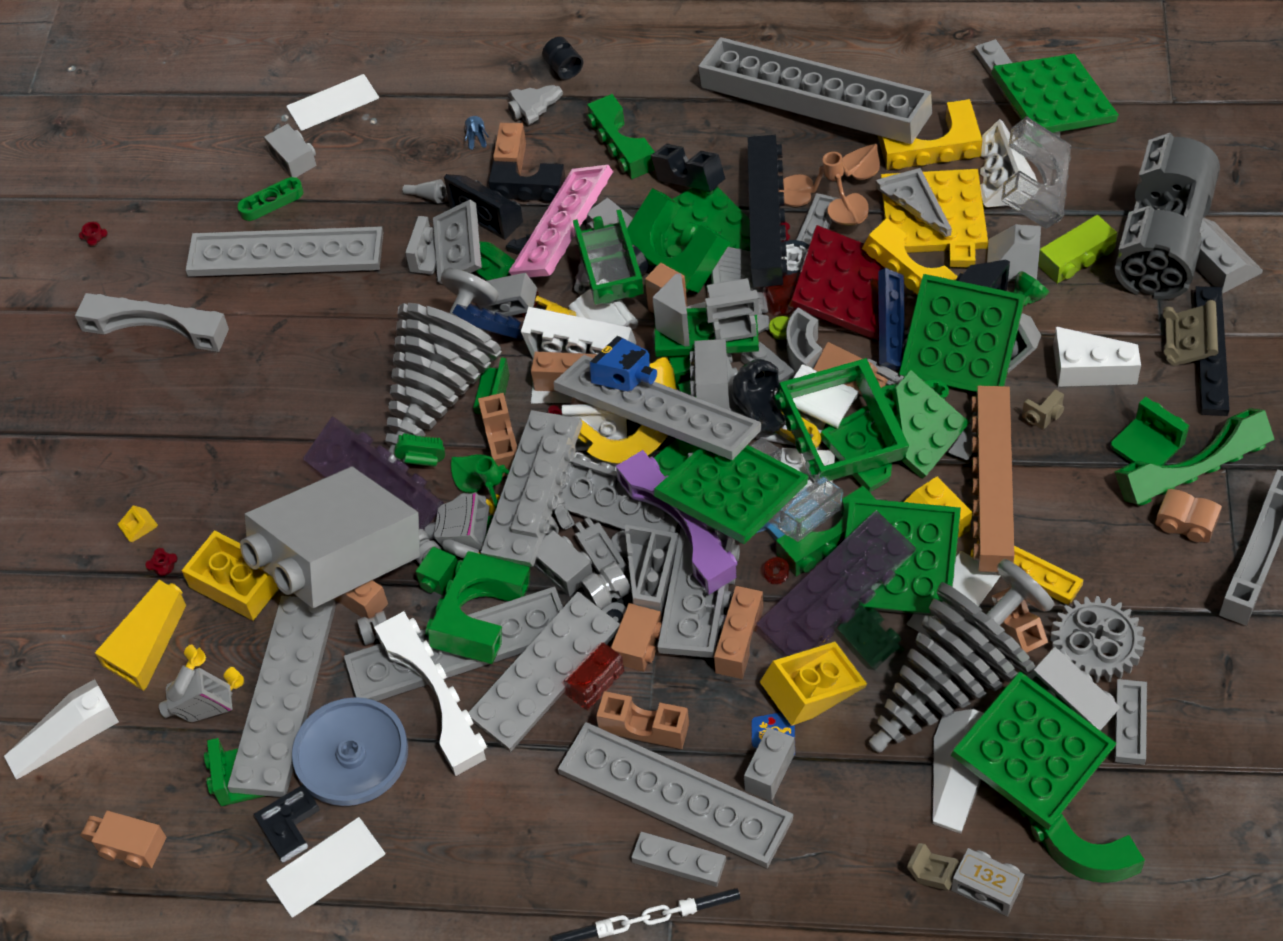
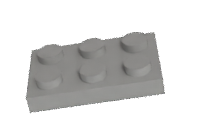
[433,200,482,284]

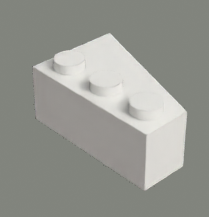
[1053,327,1141,387]

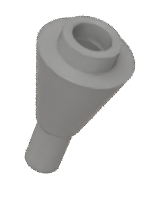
[403,179,447,203]

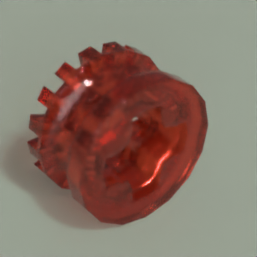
[764,557,789,585]

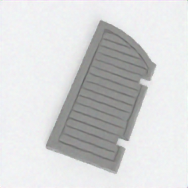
[711,247,770,334]

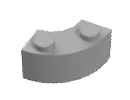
[787,308,822,374]

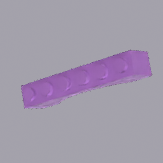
[616,450,737,595]

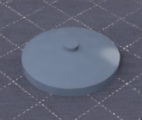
[292,697,408,806]

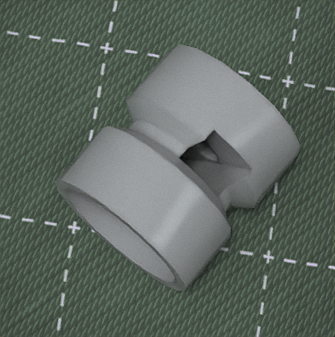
[580,561,631,609]

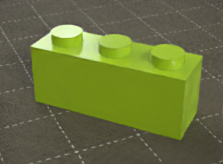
[1038,215,1118,284]

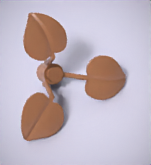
[780,144,880,225]

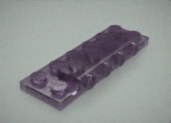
[303,416,444,531]
[756,510,916,656]

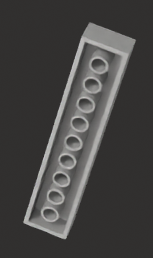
[698,37,932,144]

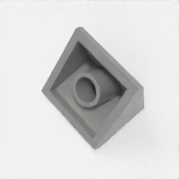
[653,273,690,346]

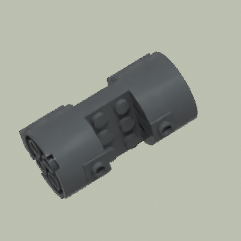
[1115,133,1220,300]

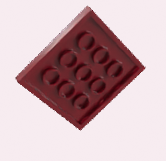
[789,225,885,341]

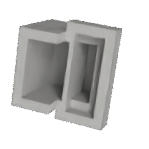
[705,278,759,341]

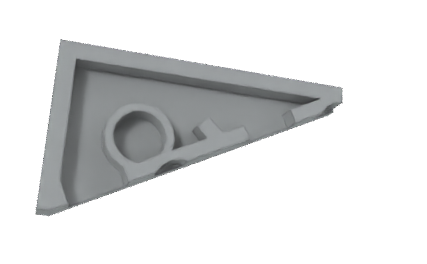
[876,168,952,237]

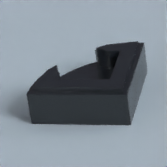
[506,234,532,255]

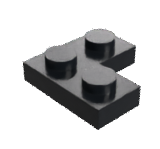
[254,785,320,863]

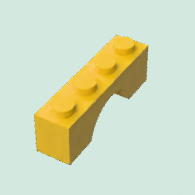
[862,218,958,295]

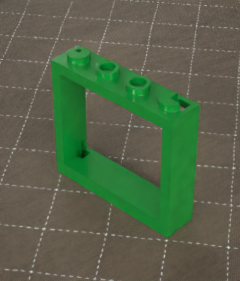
[774,358,909,485]

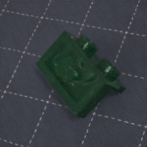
[837,605,904,669]

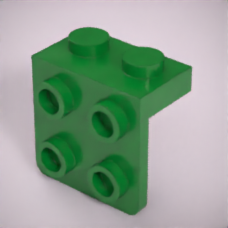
[1111,396,1189,466]
[204,738,264,806]

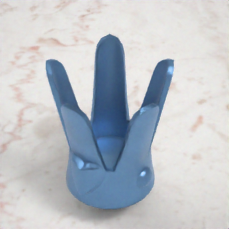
[465,116,489,150]

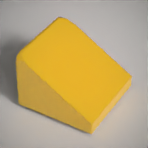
[117,505,158,542]

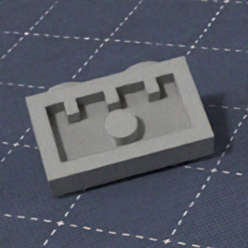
[405,216,437,274]

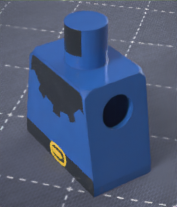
[590,336,657,392]

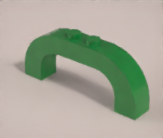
[1017,807,1145,883]

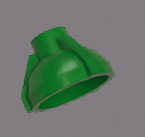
[1014,271,1049,306]

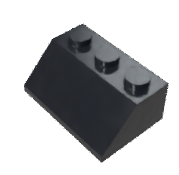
[444,174,523,240]

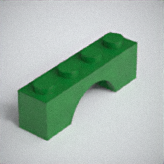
[586,94,655,180]
[776,486,875,577]

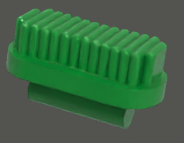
[394,433,445,467]

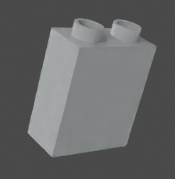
[240,467,420,608]

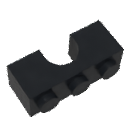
[651,144,726,191]
[489,161,566,202]

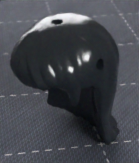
[732,359,785,433]

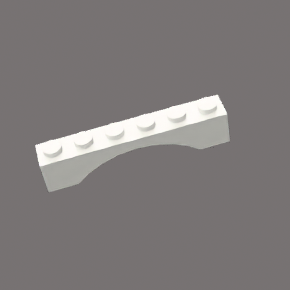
[374,611,487,776]

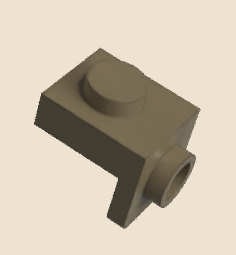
[1022,389,1064,430]
[907,843,960,891]

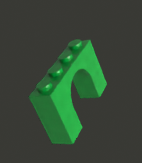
[627,188,731,293]
[426,551,530,665]

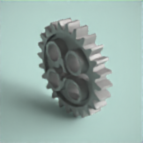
[1050,596,1145,683]

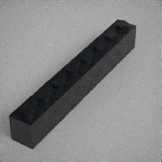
[748,134,788,287]

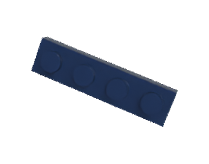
[878,268,905,371]
[452,304,524,340]

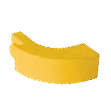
[578,417,668,463]

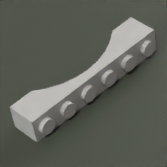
[75,293,229,352]
[1219,469,1283,626]

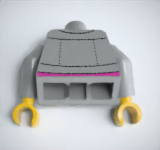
[425,493,501,559]
[159,645,244,722]

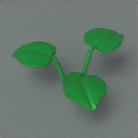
[451,454,510,539]

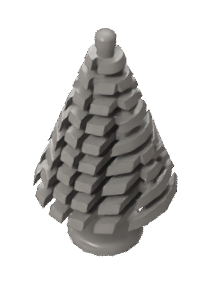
[384,268,502,466]
[869,558,1055,753]

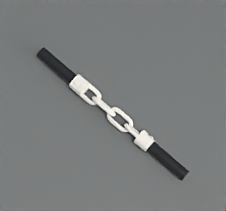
[551,888,740,941]

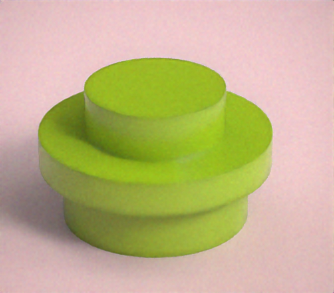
[769,316,790,340]

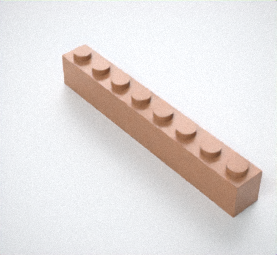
[971,386,1014,572]

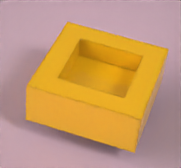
[949,241,976,267]

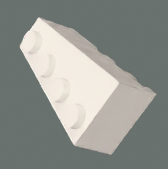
[521,307,636,359]

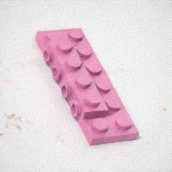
[509,165,613,277]

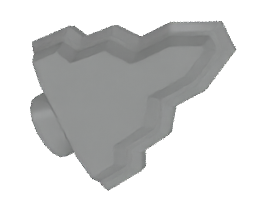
[507,85,563,125]

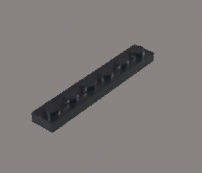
[1194,286,1230,416]

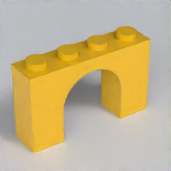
[878,99,982,170]

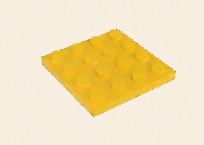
[881,169,988,253]

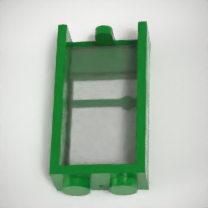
[573,209,644,305]

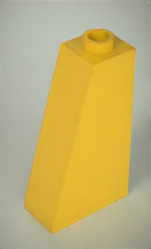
[95,580,186,691]

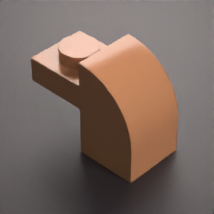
[992,587,1048,653]

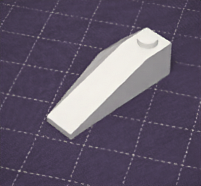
[980,119,1039,207]
[4,679,119,779]
[933,709,984,834]

